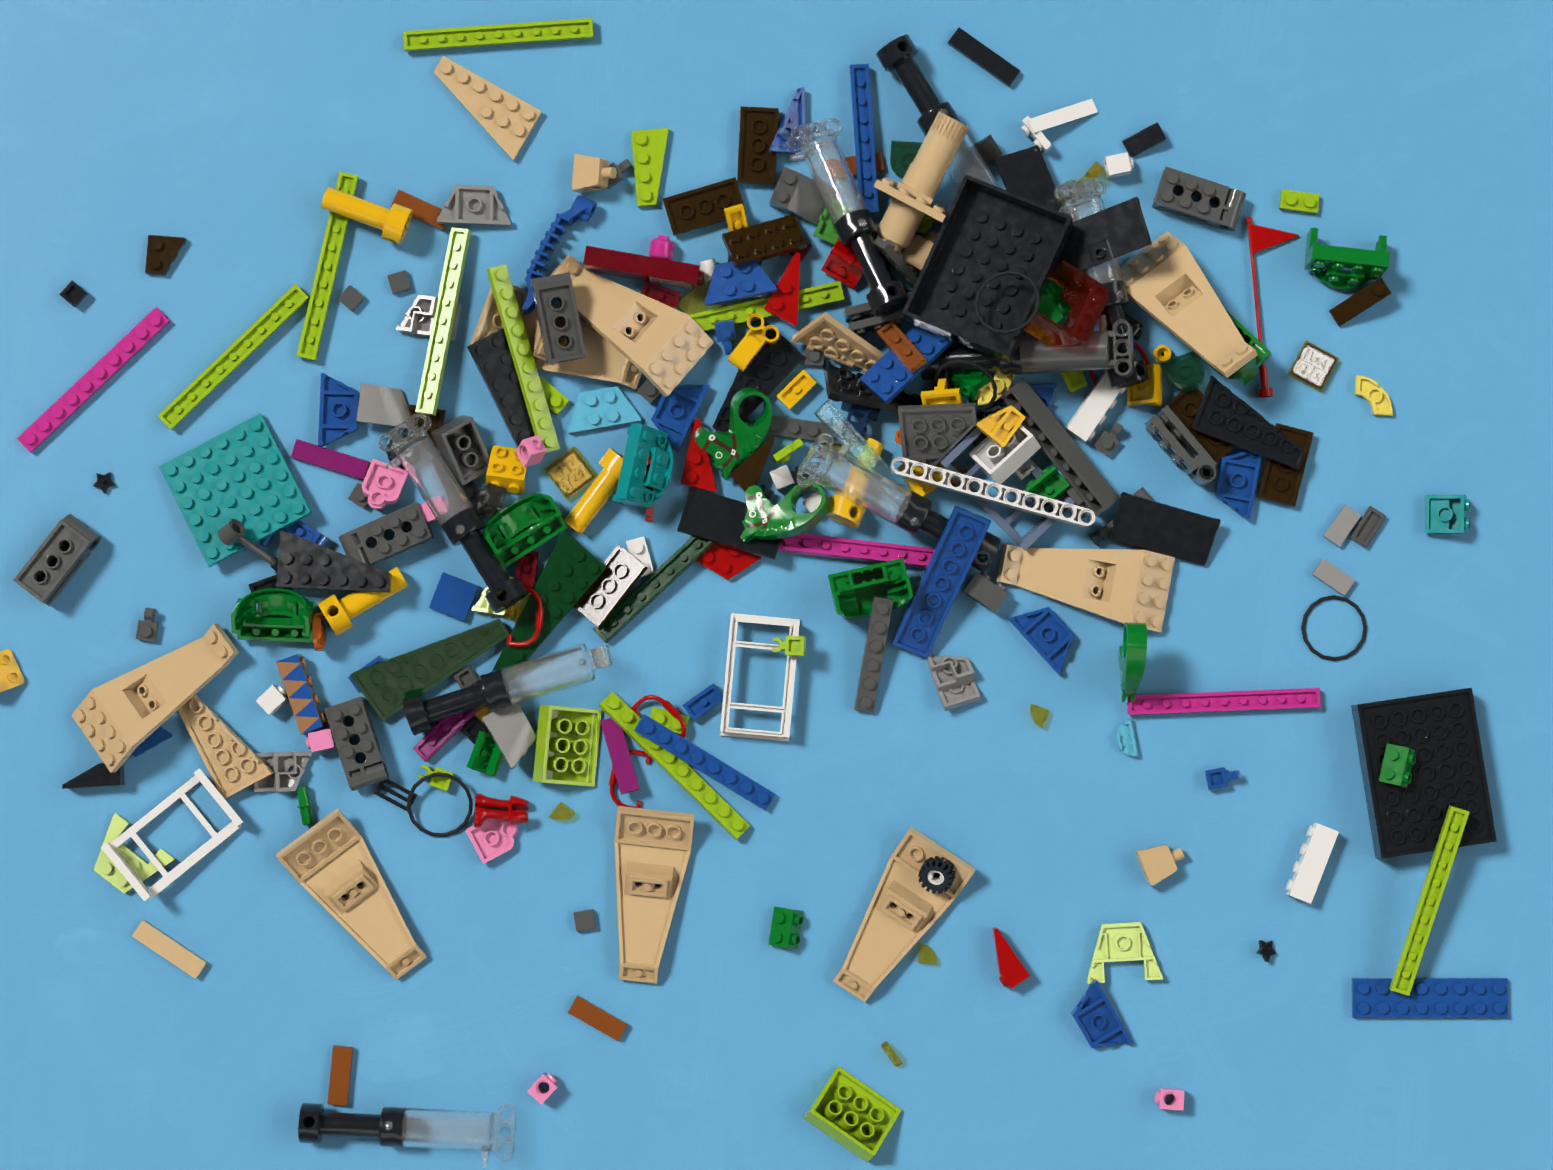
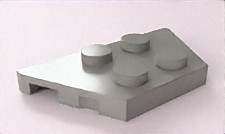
[437,185,511,226]

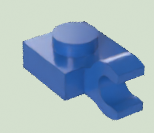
[714,319,736,355]
[1205,767,1240,790]

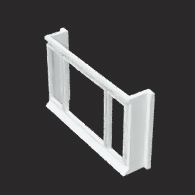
[720,613,800,742]
[101,768,243,902]

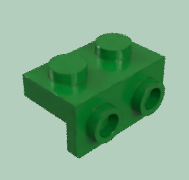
[948,369,991,401]
[1025,465,1070,508]
[467,731,503,777]
[1379,743,1416,788]
[768,907,804,949]

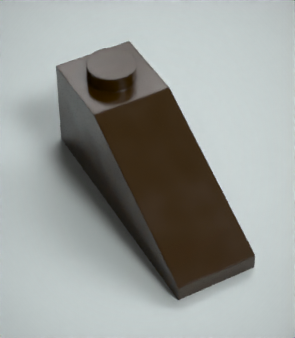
[1329,277,1391,327]
[729,437,775,493]

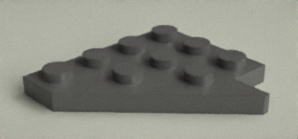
[898,403,977,466]

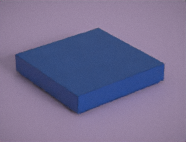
[429,572,479,622]

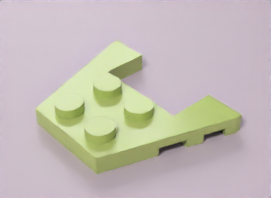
[94,813,175,894]
[1087,922,1163,984]

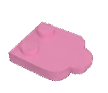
[362,459,409,509]
[465,819,518,864]

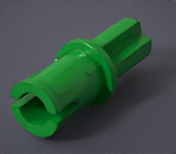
[296,786,314,826]

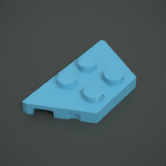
[568,386,641,434]

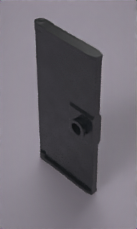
[994,145,1066,214]
[1054,196,1152,280]
[677,487,782,560]
[1108,492,1221,566]

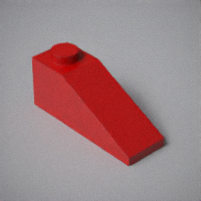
[992,927,1030,989]

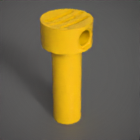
[321,186,413,245]
[826,437,884,528]
[564,447,624,534]
[317,567,408,636]

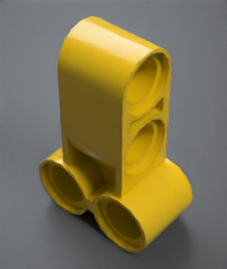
[727,313,780,372]

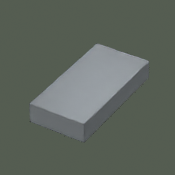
[1323,505,1361,547]
[1312,558,1355,596]

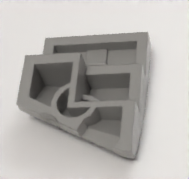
[395,295,462,341]
[356,383,415,430]
[926,653,981,711]
[482,699,537,770]
[253,751,312,792]

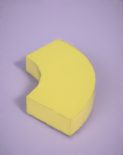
[977,368,1015,406]
[1354,375,1393,416]

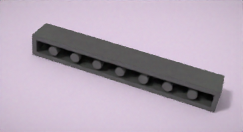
[1000,378,1119,516]

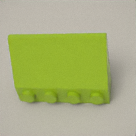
[533,705,602,787]
[803,1066,902,1162]

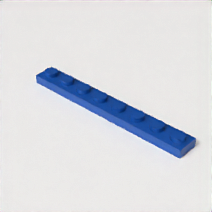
[849,64,879,214]
[634,714,775,811]

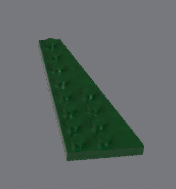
[492,530,607,683]
[350,619,510,721]

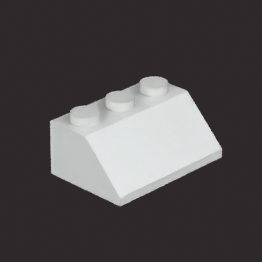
[969,425,1041,484]

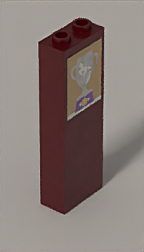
[583,246,704,291]

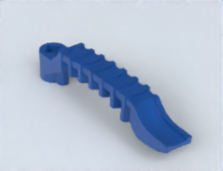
[522,195,597,315]

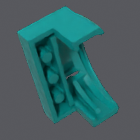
[612,423,674,508]

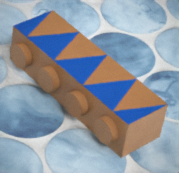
[276,654,327,735]

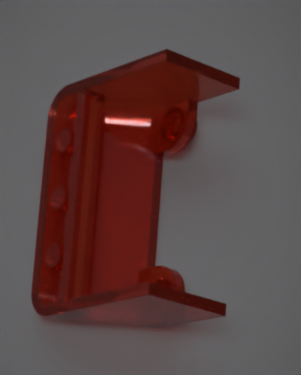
[1023,260,1109,347]

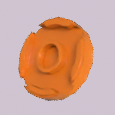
[312,613,326,651]

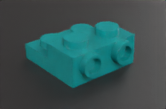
[1425,495,1471,534]

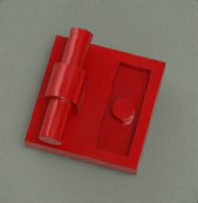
[821,238,863,289]

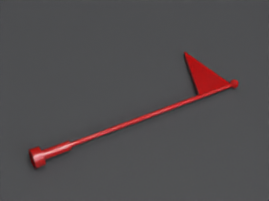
[1245,217,1299,398]

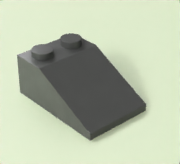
[770,167,837,226]
[431,415,490,485]

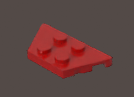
[696,543,762,580]

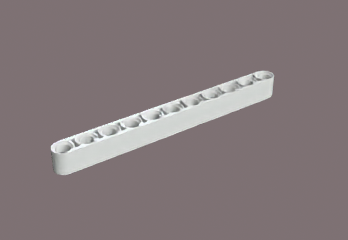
[890,457,1095,528]

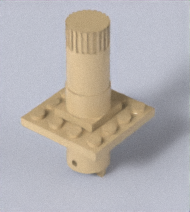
[873,111,970,254]

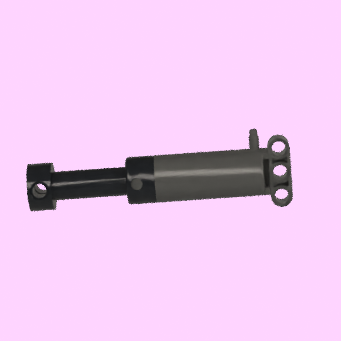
[921,315,1134,380]

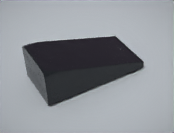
[1122,122,1166,158]

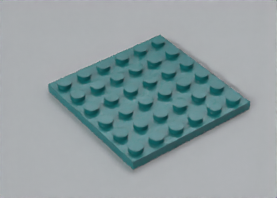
[159,413,312,567]

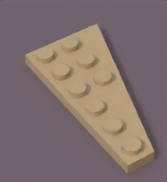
[434,56,542,161]
[790,312,885,373]
[178,694,274,799]

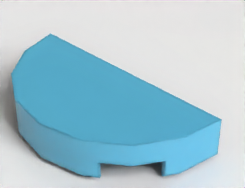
[1115,719,1139,757]

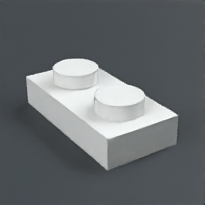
[1020,116,1052,154]
[626,536,654,577]

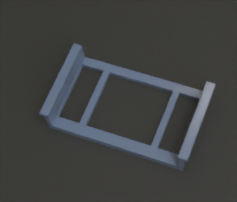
[940,414,1075,551]

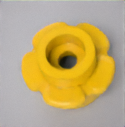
[1153,345,1172,364]

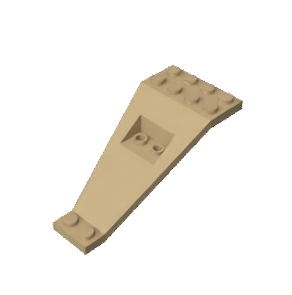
[1107,232,1258,378]
[550,255,714,397]
[470,285,642,390]
[996,544,1175,633]
[71,624,239,773]
[614,806,695,984]
[276,808,427,980]
[833,827,976,1002]

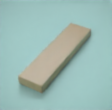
[132,920,208,979]

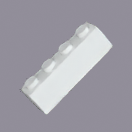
[1065,369,1127,443]
[1285,823,1339,904]

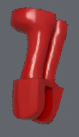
[474,793,529,828]

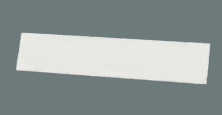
[1028,99,1098,133]

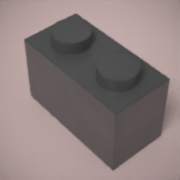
[963,572,1008,614]

